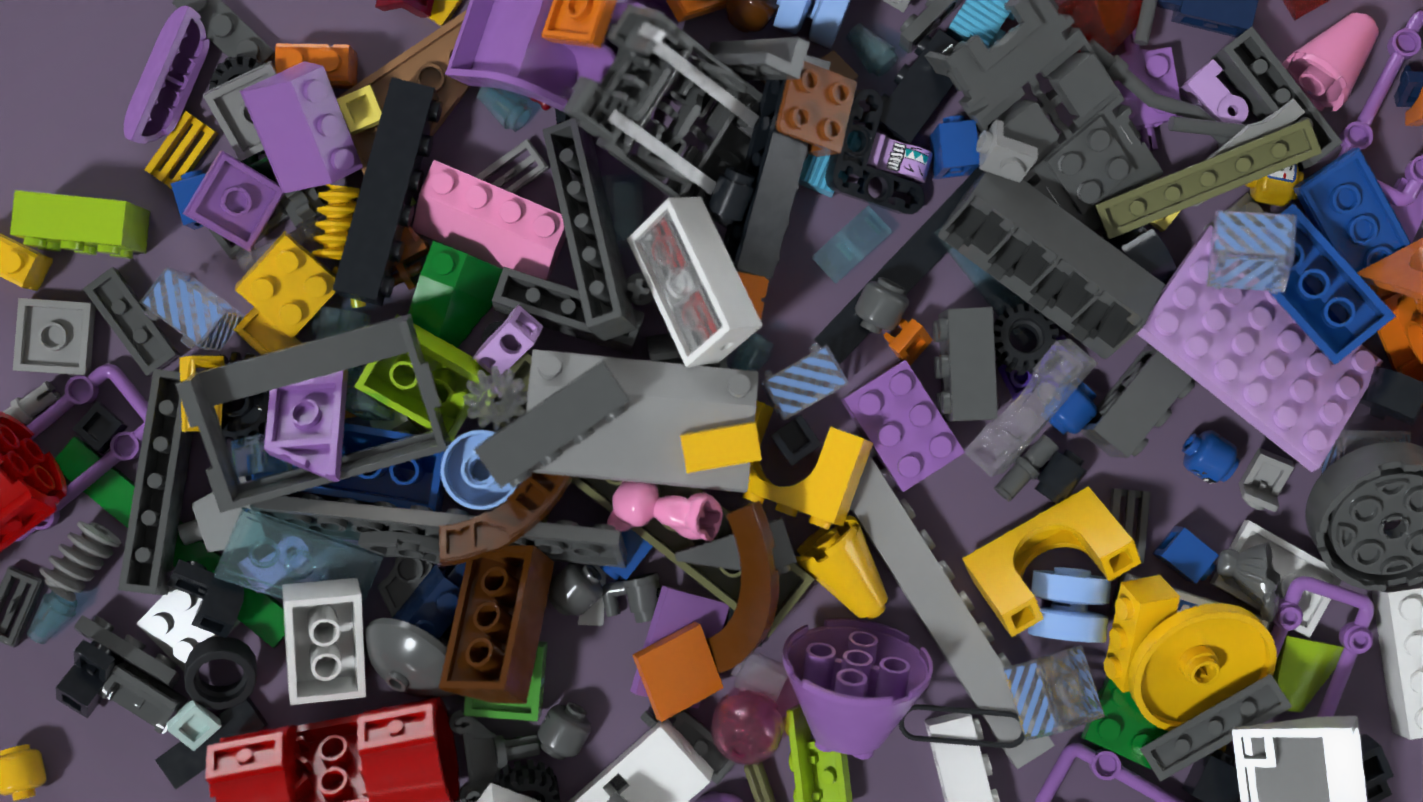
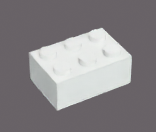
[282,578,366,705]

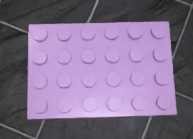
[1137,225,1383,472]

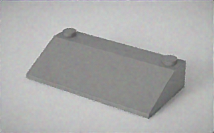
[526,349,758,493]
[1232,716,1368,802]

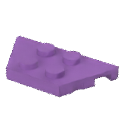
[264,369,348,482]

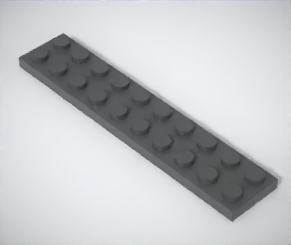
[250,494,627,568]

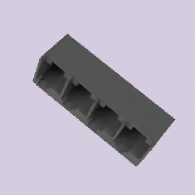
[938,171,1165,359]

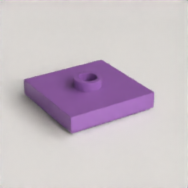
[183,150,285,252]

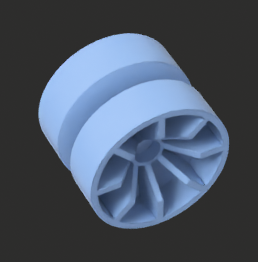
[773,0,851,49]
[441,430,521,510]
[1028,567,1111,643]

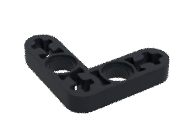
[825,89,925,214]

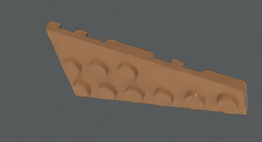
[336,10,471,175]

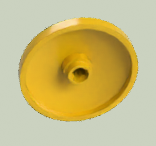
[1128,603,1277,731]

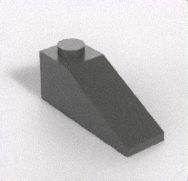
[675,517,797,575]

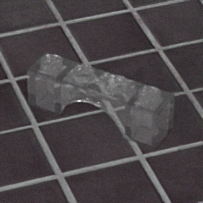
[965,339,1098,477]

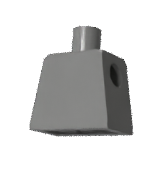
[178,476,274,553]

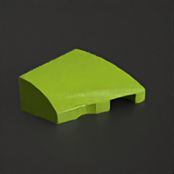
[1273,635,1344,712]

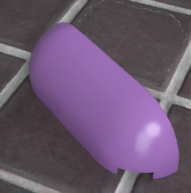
[124,6,210,144]

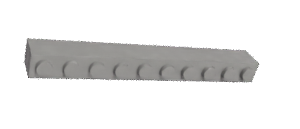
[817,434,1055,769]

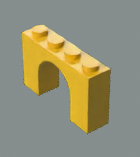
[727,401,873,530]
[962,486,1141,637]

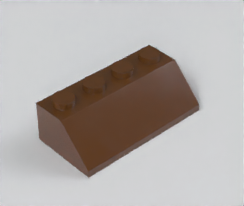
[439,545,554,704]

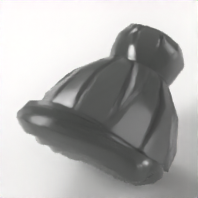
[1217,542,1281,623]

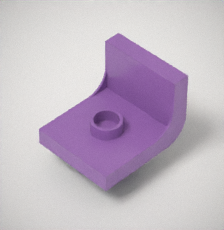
[445,0,685,118]

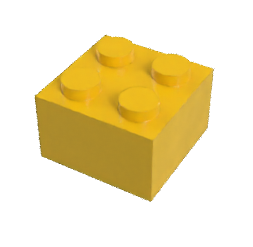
[235,231,336,339]

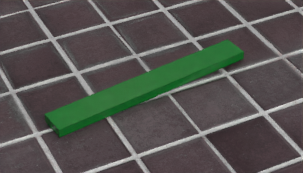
[55,436,285,648]

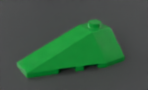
[408,241,503,348]

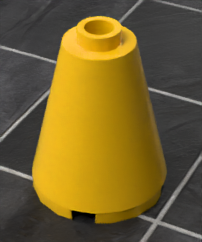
[795,515,888,619]

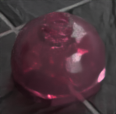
[711,690,786,766]

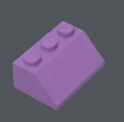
[240,61,363,193]

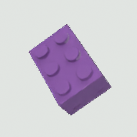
[841,360,965,492]

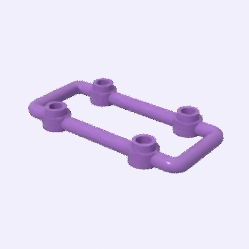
[1337,10,1423,207]
[15,364,148,542]
[1229,576,1374,754]
[1035,743,1185,802]

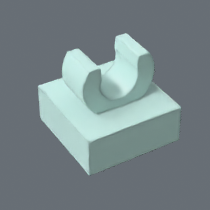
[166,700,221,751]

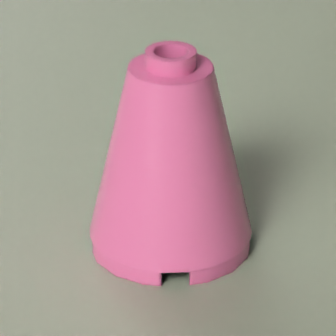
[1282,13,1379,112]

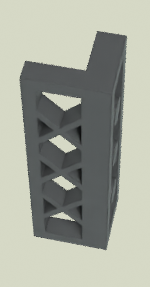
[695,37,809,81]
[1140,673,1292,782]

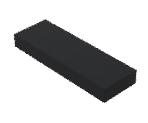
[155,697,268,790]

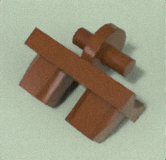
[392,226,430,290]

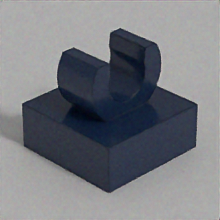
[1394,66,1423,107]

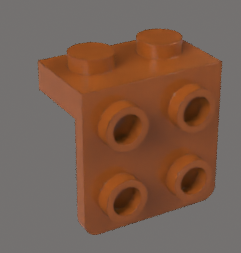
[776,61,857,157]

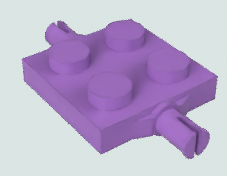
[1114,28,1182,151]

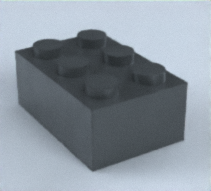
[933,307,998,422]
[1080,345,1196,458]

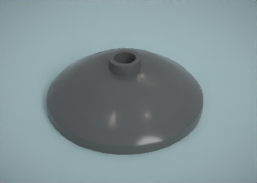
[363,618,454,699]

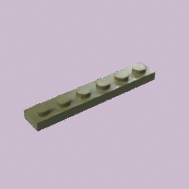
[1094,118,1322,239]

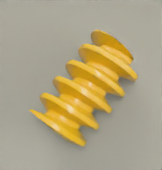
[312,184,360,260]

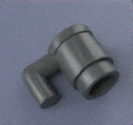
[602,572,661,623]

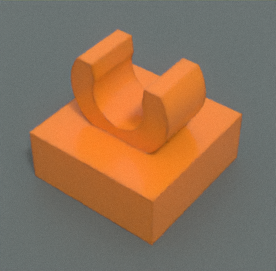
[884,318,933,366]

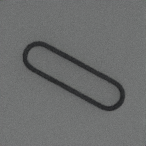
[899,704,1027,748]

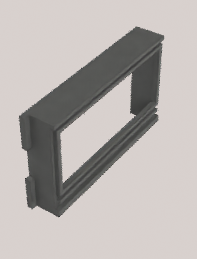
[175,314,451,513]

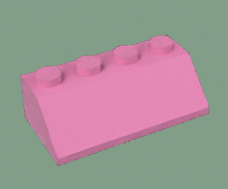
[413,160,566,281]

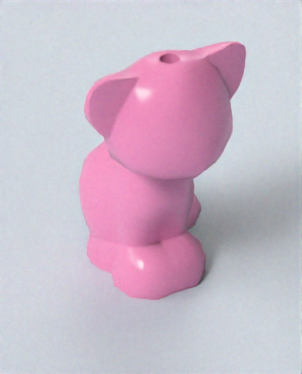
[607,481,723,542]

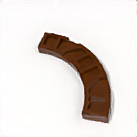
[439,472,573,566]
[706,501,779,673]

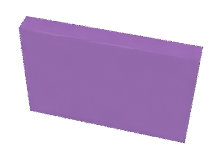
[630,585,729,709]

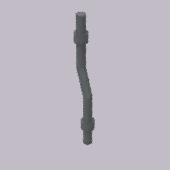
[1089,39,1231,148]

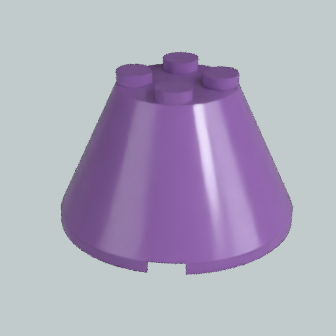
[782,618,933,759]

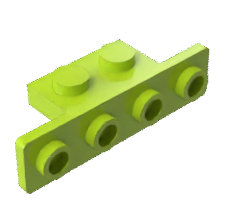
[784,704,853,802]

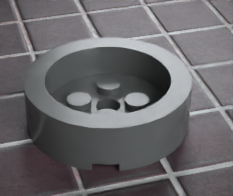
[1305,442,1423,591]

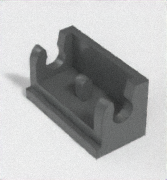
[99,661,188,734]

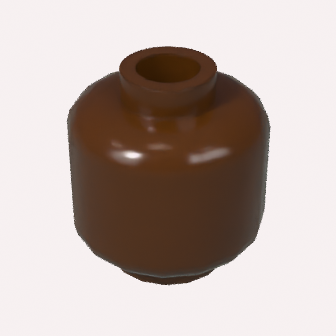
[726,0,779,33]

